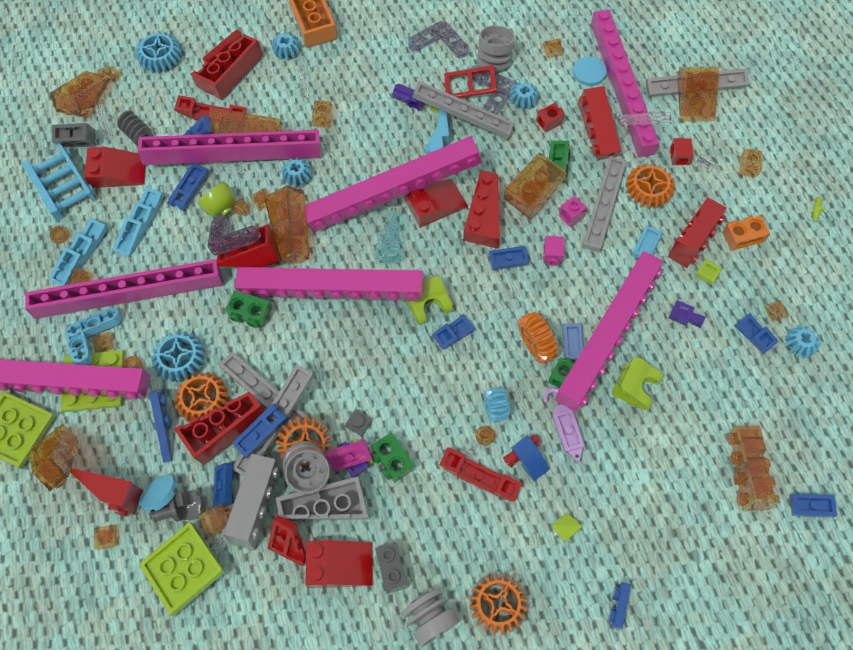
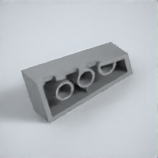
[223,454,280,550]
[275,476,369,521]

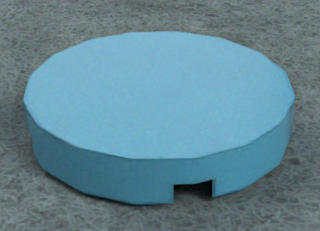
[573,56,607,86]
[139,475,178,513]

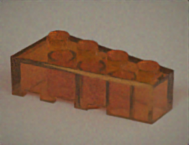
[209,107,283,134]
[264,185,309,264]
[29,424,79,491]
[728,426,781,511]

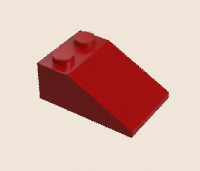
[84,147,146,188]
[404,179,468,228]
[216,224,278,267]
[70,468,143,517]
[305,540,373,588]

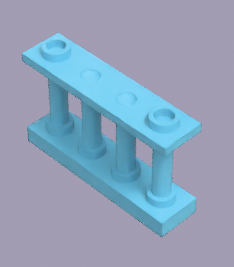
[21,143,96,221]

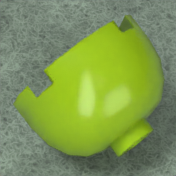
[198,182,235,217]

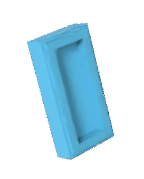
[631,225,663,259]

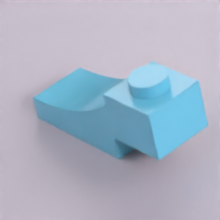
[425,109,449,154]

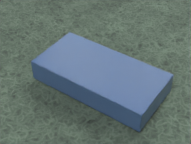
[562,323,584,361]

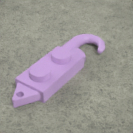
[543,387,585,463]

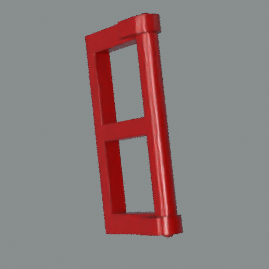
[444,65,497,98]

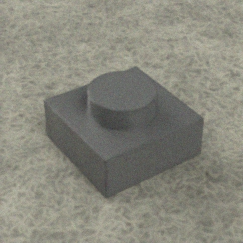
[345,409,373,437]

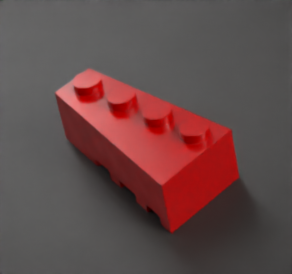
[668,197,727,268]

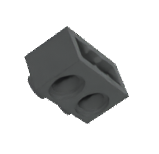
[52,123,95,148]
[375,542,407,594]

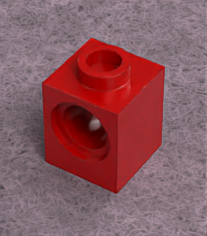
[536,103,565,133]
[670,138,694,165]

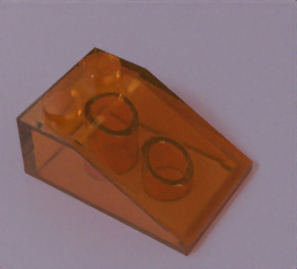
[678,66,719,122]
[49,71,111,117]
[504,152,567,220]

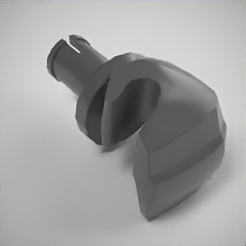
[151,490,207,523]

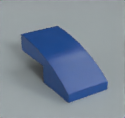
[734,313,779,353]
[431,314,476,350]
[511,435,550,481]

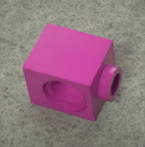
[558,195,587,228]
[543,236,564,266]

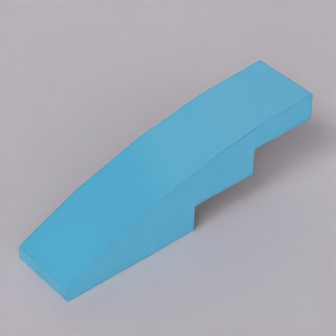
[113,187,165,257]
[48,218,108,286]

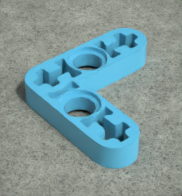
[65,308,122,365]

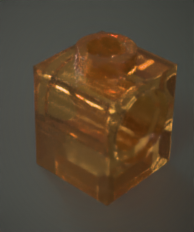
[311,100,333,128]
[739,149,762,178]
[198,504,231,538]

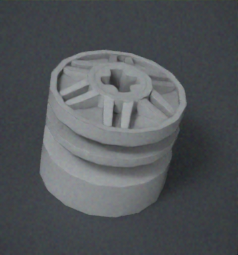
[477,25,515,71]
[282,441,330,494]
[401,588,460,647]

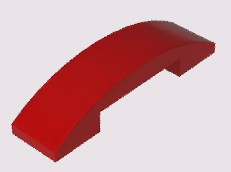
[174,95,247,125]
[439,447,522,502]

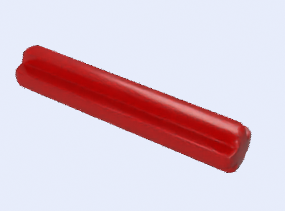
[202,30,242,63]

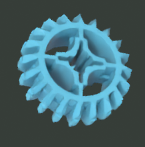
[135,31,182,74]
[151,331,206,382]

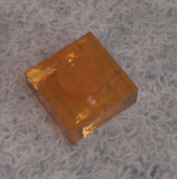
[250,188,274,211]
[69,268,92,285]
[94,525,118,550]

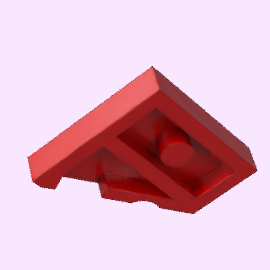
[267,515,306,566]

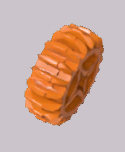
[625,163,675,209]
[518,312,558,364]
[174,372,229,422]
[276,415,332,467]
[469,573,528,635]

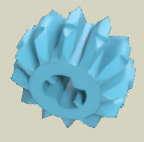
[272,31,300,61]
[509,81,539,110]
[281,157,312,188]
[784,325,821,359]
[483,387,510,422]

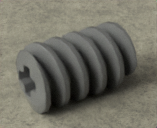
[117,110,153,147]

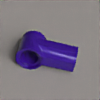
[392,83,425,111]

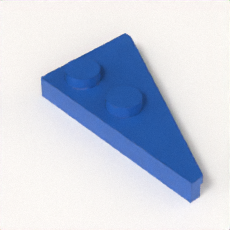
[149,388,172,463]

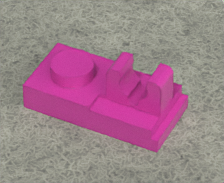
[326,438,372,472]

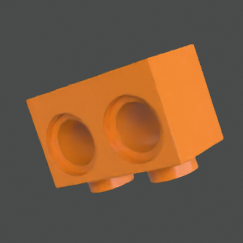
[722,215,770,251]

